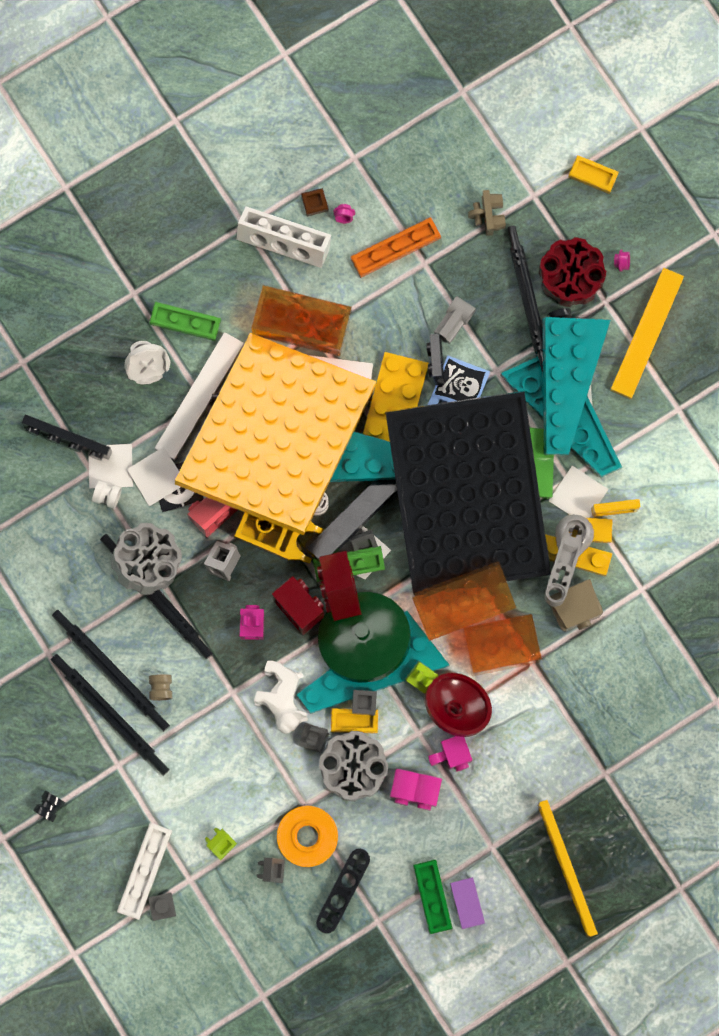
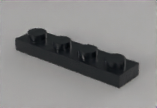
[22,414,112,461]

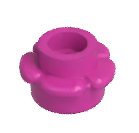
[333,204,355,224]
[614,249,630,272]

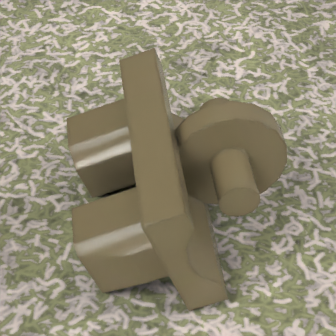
[468,190,506,236]

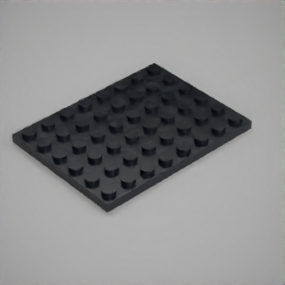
[385,391,551,595]

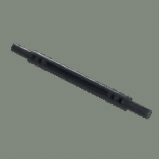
[507,226,543,374]
[100,534,213,660]
[52,610,170,732]
[51,654,170,776]

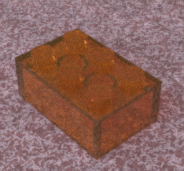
[462,614,542,676]

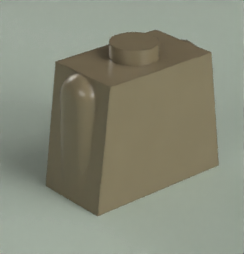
[549,579,603,632]

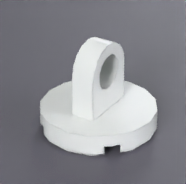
[124,341,170,384]

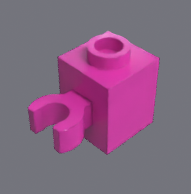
[240,605,264,640]
[428,736,472,772]

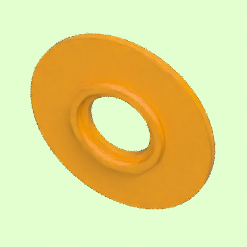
[277,806,338,867]

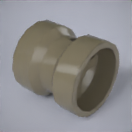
[149,674,173,701]

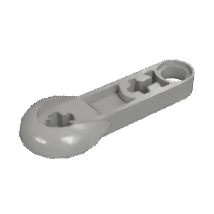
[544,514,594,607]

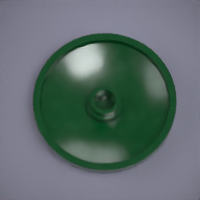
[318,592,411,683]

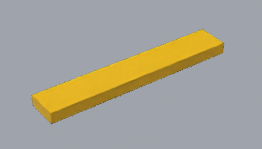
[610,268,684,399]
[537,800,598,937]

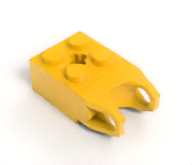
[234,512,324,564]

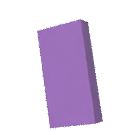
[450,877,485,929]

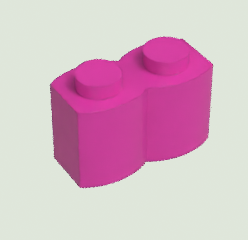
[390,769,442,811]

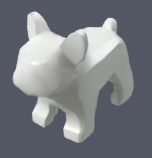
[254,661,308,734]

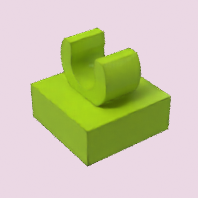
[405,661,438,694]
[205,828,237,860]

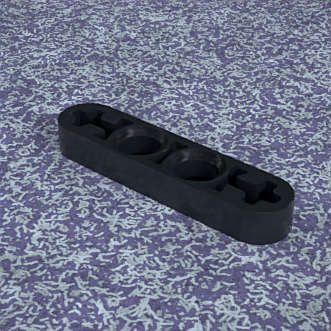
[316,848,370,934]

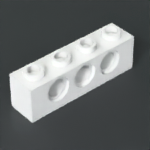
[236,207,331,268]

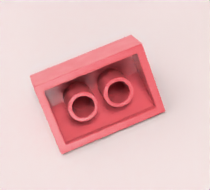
[187,497,238,538]

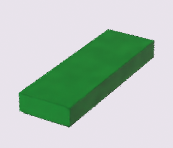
[413,860,453,934]

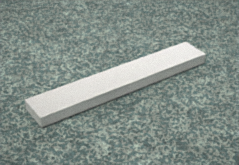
[155,332,244,461]

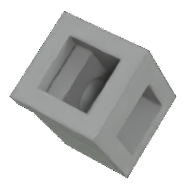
[204,541,241,581]

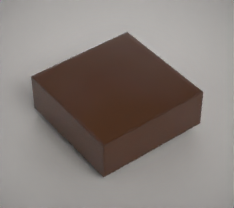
[301,188,329,217]

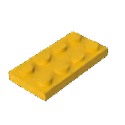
[363,352,429,442]

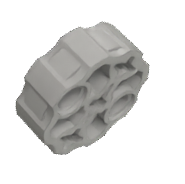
[111,523,182,595]
[319,731,388,802]

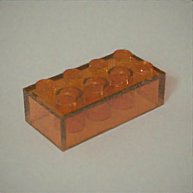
[251,285,352,356]
[412,561,516,641]

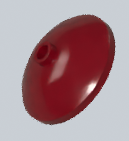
[425,673,492,737]

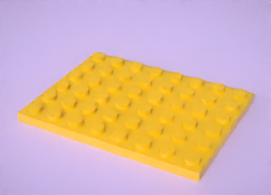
[175,333,376,535]

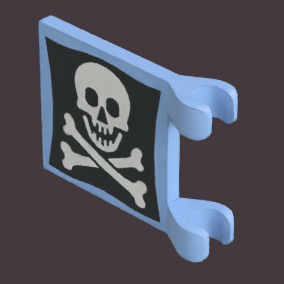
[428,356,490,405]

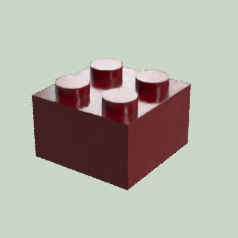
[317,551,362,621]
[272,576,324,635]

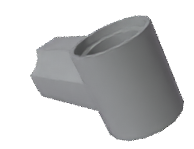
[434,296,476,344]

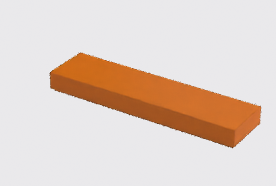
[350,217,441,278]

